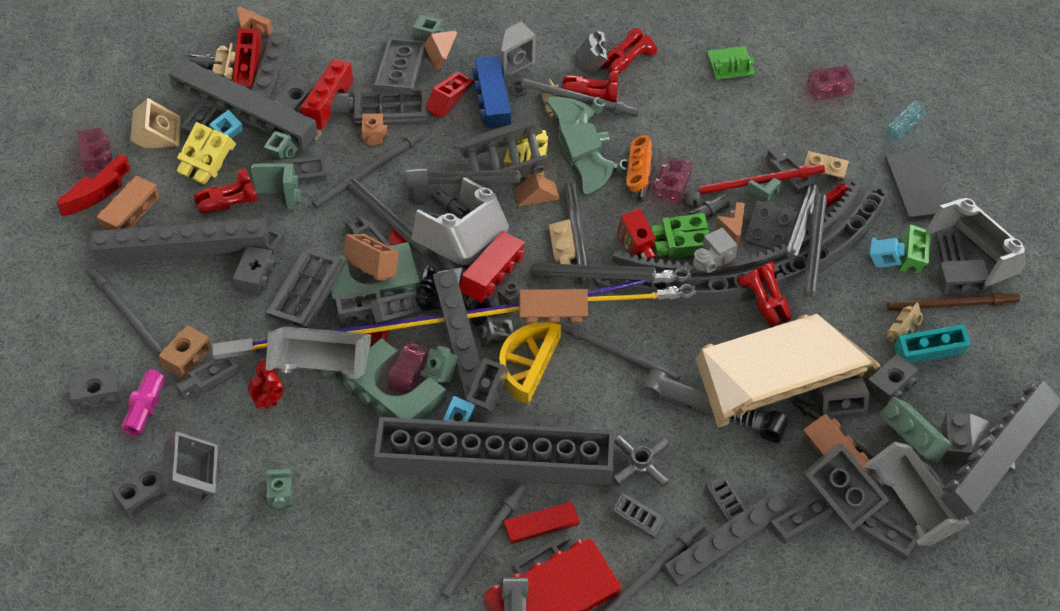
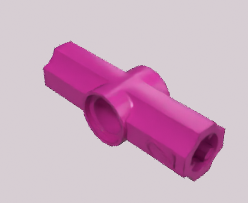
[121,369,165,436]

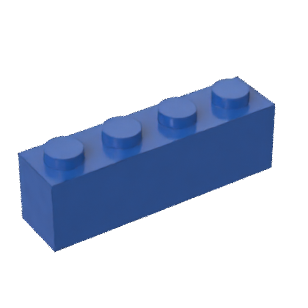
[472,56,511,128]

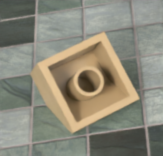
[130,98,181,149]

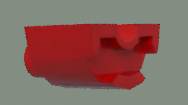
[247,360,284,409]

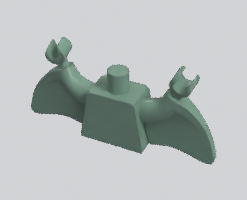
[547,97,629,196]

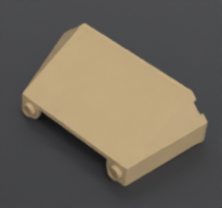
[696,314,881,428]

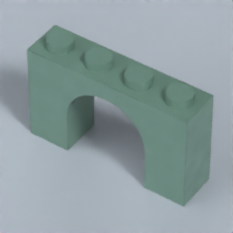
[324,242,420,311]
[342,338,446,419]

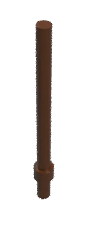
[887,292,1020,310]

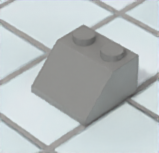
[501,22,536,79]

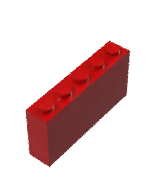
[483,538,622,611]

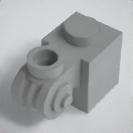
[693,227,738,273]

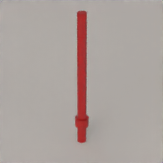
[700,164,825,194]

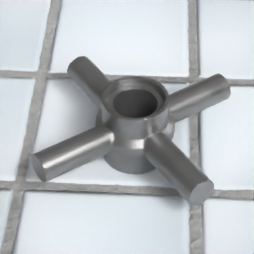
[612,435,670,488]

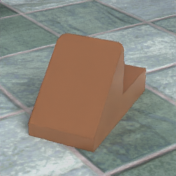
[237,6,273,38]
[715,202,745,248]

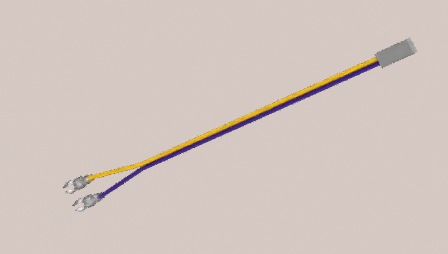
[212,268,696,359]

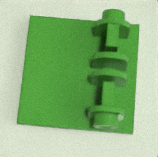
[707,46,755,80]

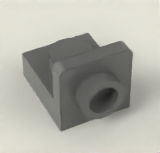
[497,280,527,306]
[478,317,514,347]

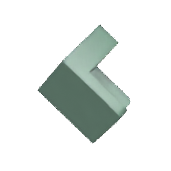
[746,178,781,202]

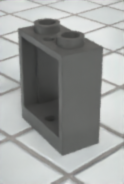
[161,431,218,503]

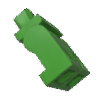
[651,213,709,260]

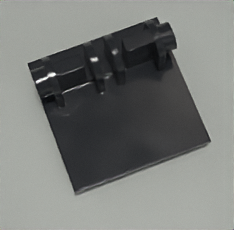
[416,265,463,311]

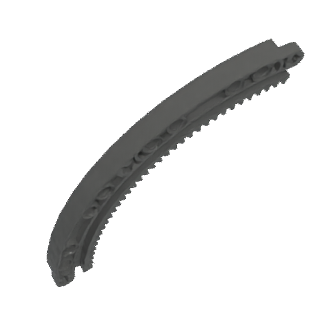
[595,180,888,305]

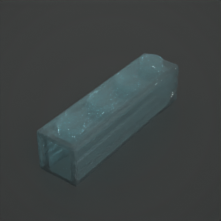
[886,99,927,140]

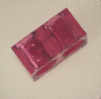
[807,65,855,101]
[77,127,113,174]
[653,157,693,205]
[388,341,429,395]

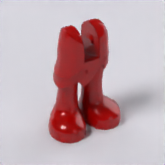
[601,28,657,74]
[562,70,618,103]
[194,168,258,214]
[736,261,792,328]

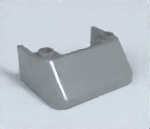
[412,178,509,265]
[925,198,1026,286]
[266,327,371,379]
[864,442,969,546]

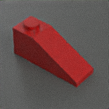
[233,29,262,88]
[425,71,474,118]

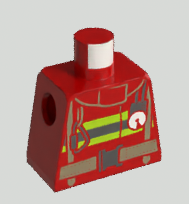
[616,208,656,262]

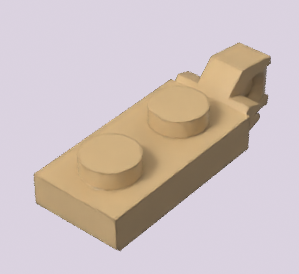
[549,219,576,264]

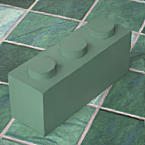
[879,397,952,462]

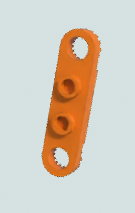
[626,135,653,192]

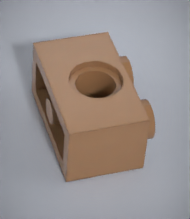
[159,325,211,379]

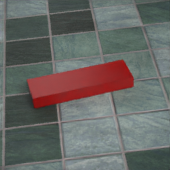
[504,501,580,544]

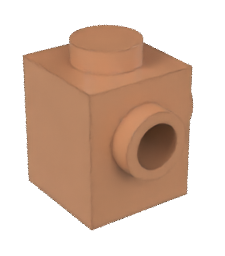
[362,114,388,146]

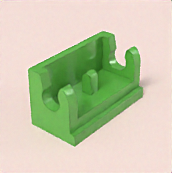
[899,225,930,273]

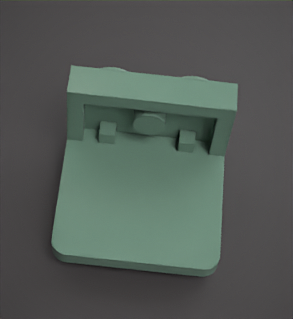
[251,163,301,209]

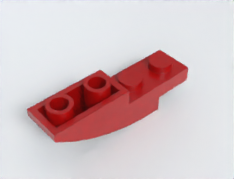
[57,154,130,216]

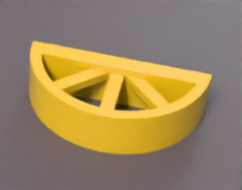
[500,322,561,405]

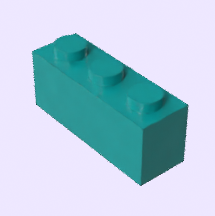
[894,324,971,363]

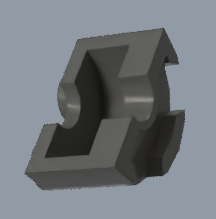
[576,31,607,75]

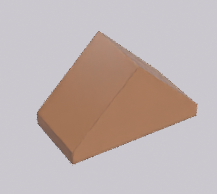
[424,31,457,69]
[514,173,560,206]

